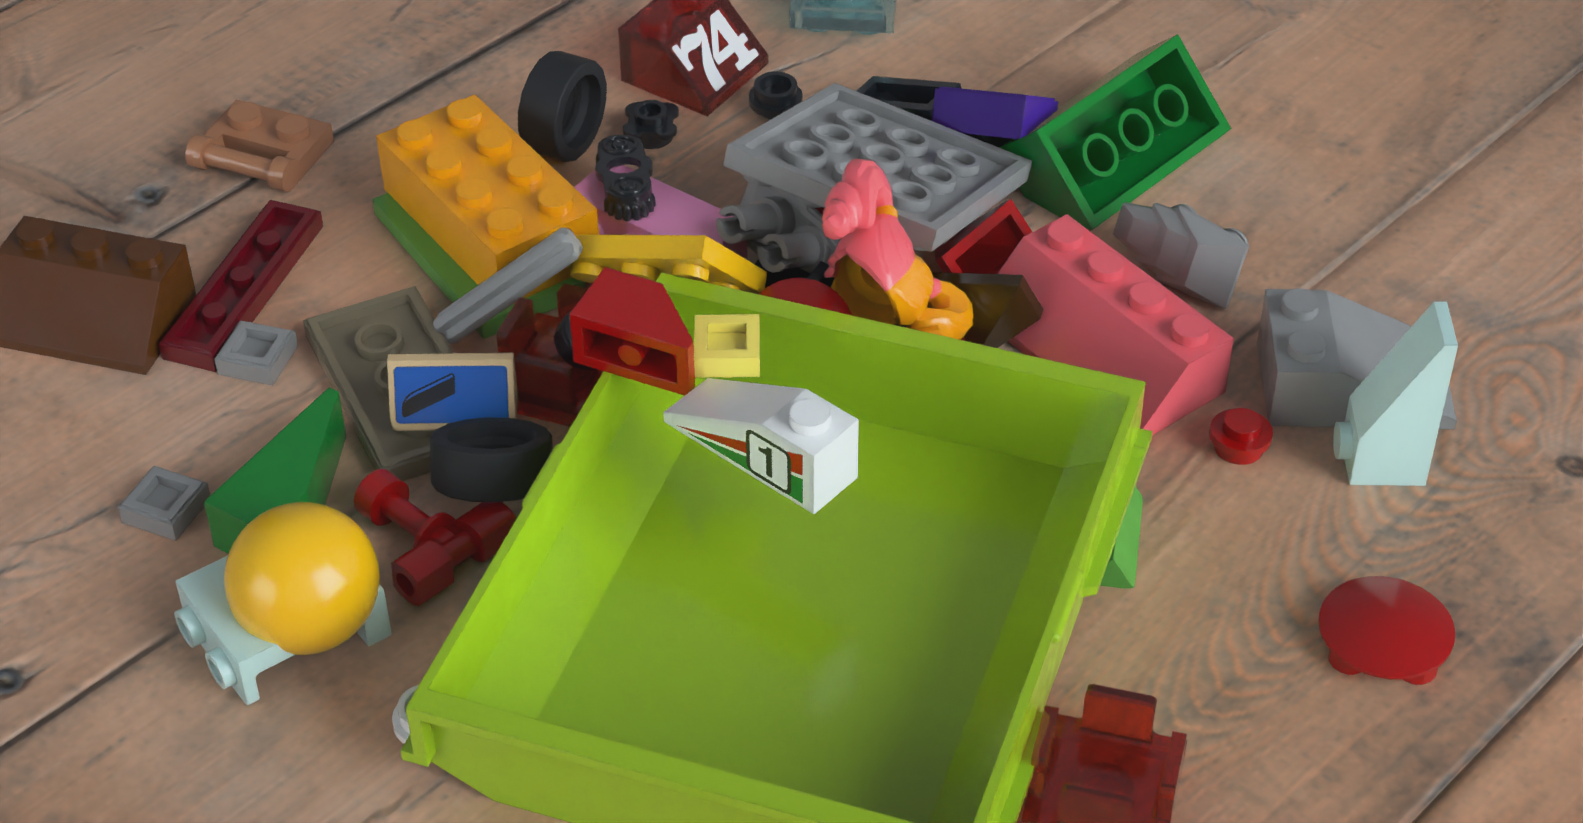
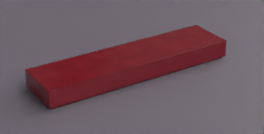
[159,200,323,372]

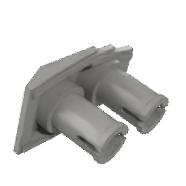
[716,182,840,274]
[1113,202,1249,309]

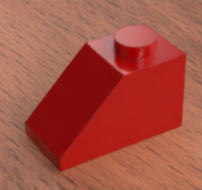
[569,267,695,396]

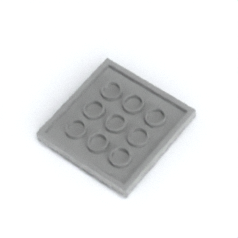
[723,83,1032,252]

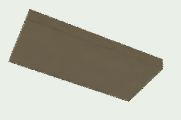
[303,286,454,481]

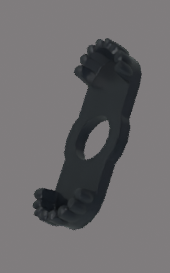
[595,134,656,222]

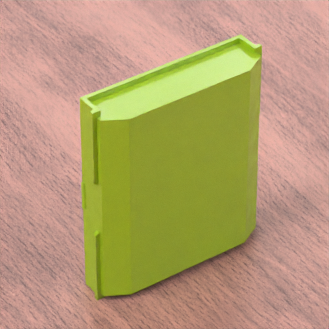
[400,272,1153,823]

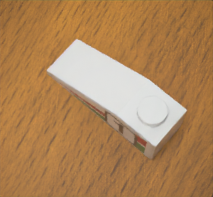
[663,378,859,514]

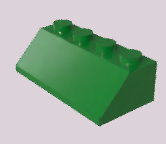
[999,34,1232,231]

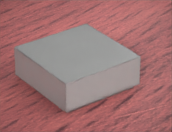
[215,320,298,386]
[118,466,210,541]

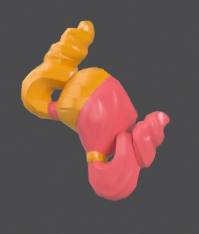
[822,159,974,340]

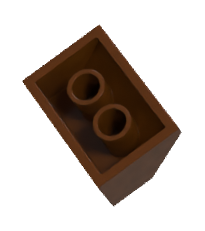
[0,216,196,375]

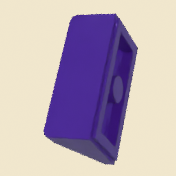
[932,86,1058,139]

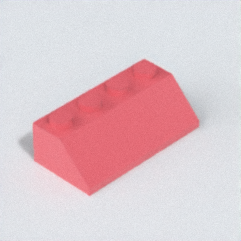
[998,214,1234,435]

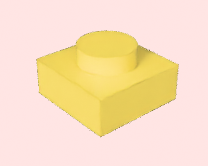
[694,314,760,378]

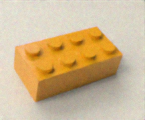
[376,94,599,304]

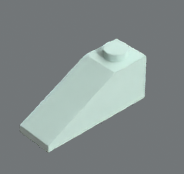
[1333,301,1458,486]

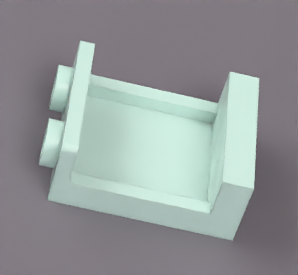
[174,555,392,706]

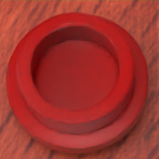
[1209,408,1273,465]

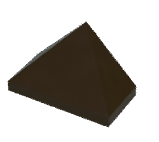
[927,272,1043,348]

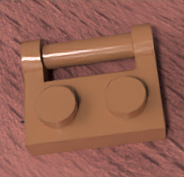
[185,99,334,192]

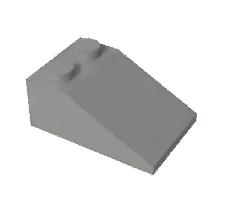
[1257,288,1457,430]

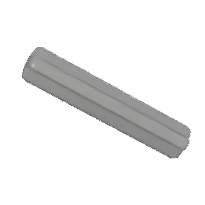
[433,228,583,344]

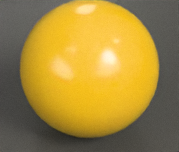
[224,502,380,655]

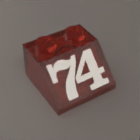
[618,0,769,117]

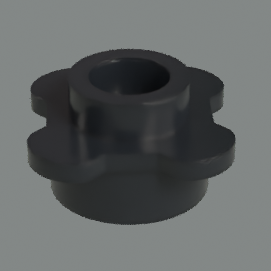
[623,100,679,149]

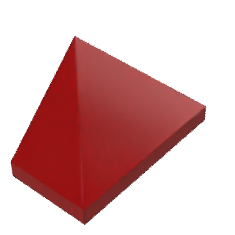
[935,199,1032,274]

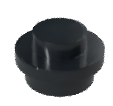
[749,71,803,120]

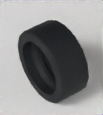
[518,51,607,162]
[430,417,553,503]

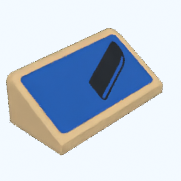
[387,353,518,431]

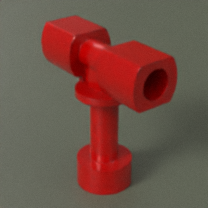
[353,469,516,606]

